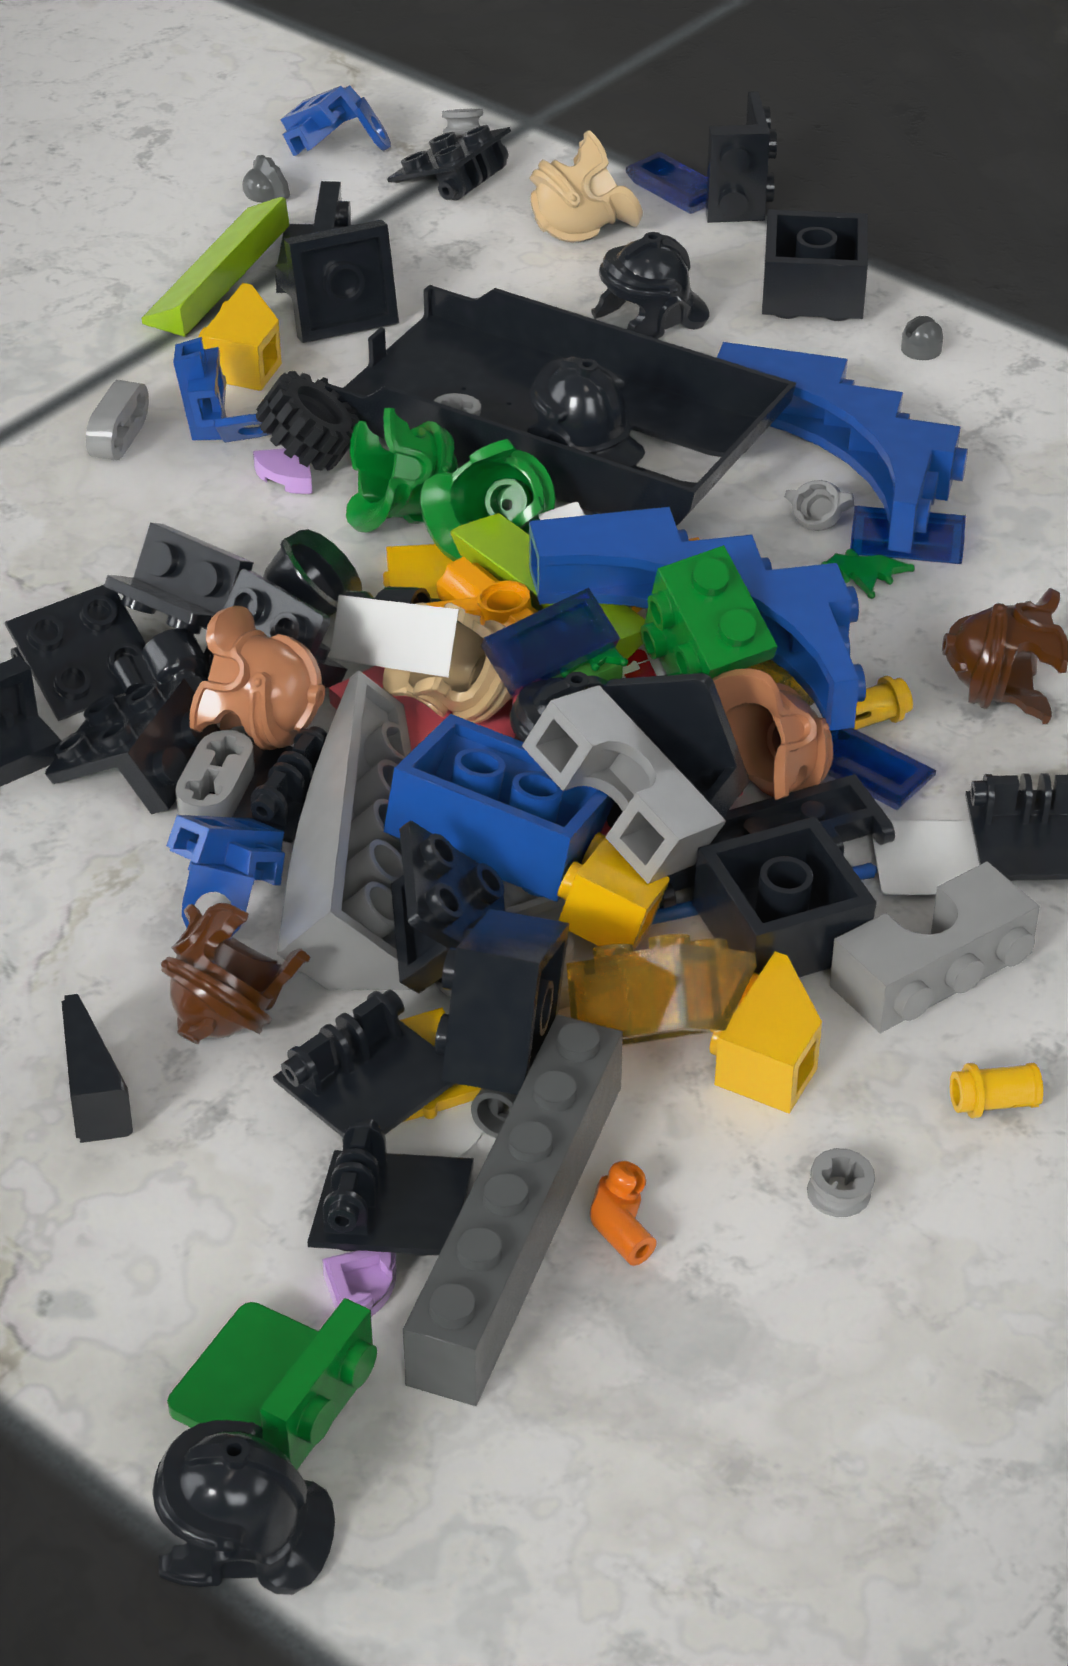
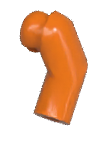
[589,1161,657,1266]

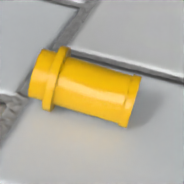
[840,676,913,735]
[950,1062,1043,1119]

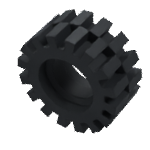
[256,371,359,471]

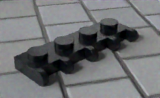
[659,774,895,909]

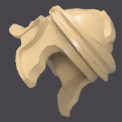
[529,130,643,243]
[383,602,522,723]

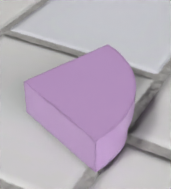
[253,448,312,494]
[322,1250,396,1317]

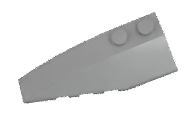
[277,670,411,990]

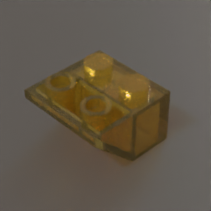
[566,934,757,1046]

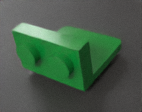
[641,545,778,679]
[167,1298,377,1470]

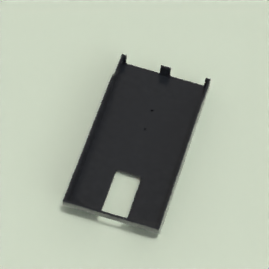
[320,285,796,526]

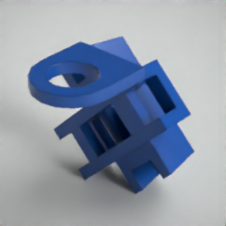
[280,85,391,156]
[173,337,270,443]
[166,815,285,936]

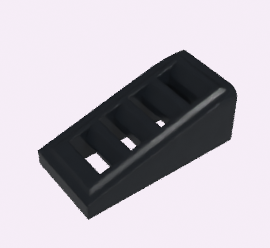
[61,994,133,1143]

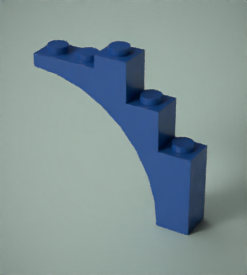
[717,342,968,553]
[529,507,866,731]

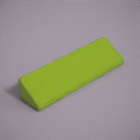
[141,197,290,337]
[451,513,645,659]

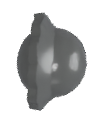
[242,155,290,203]

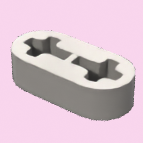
[86,380,149,460]
[175,730,255,817]

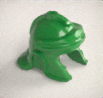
[346,408,459,533]
[419,439,556,561]

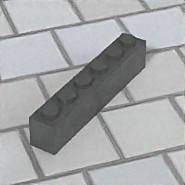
[403,1014,623,1406]

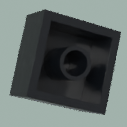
[762,209,868,321]
[692,816,877,983]
[435,909,569,1095]

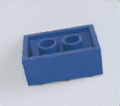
[383,714,615,902]

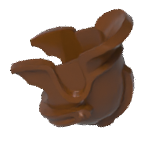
[942,588,1068,724]
[161,903,311,1044]

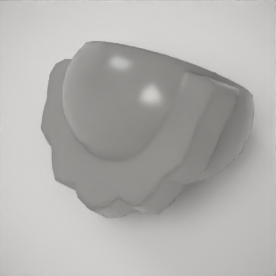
[784,480,854,531]

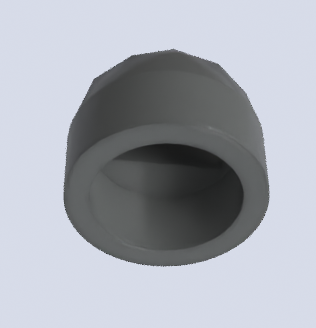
[901,316,943,360]
[471,1088,517,1138]

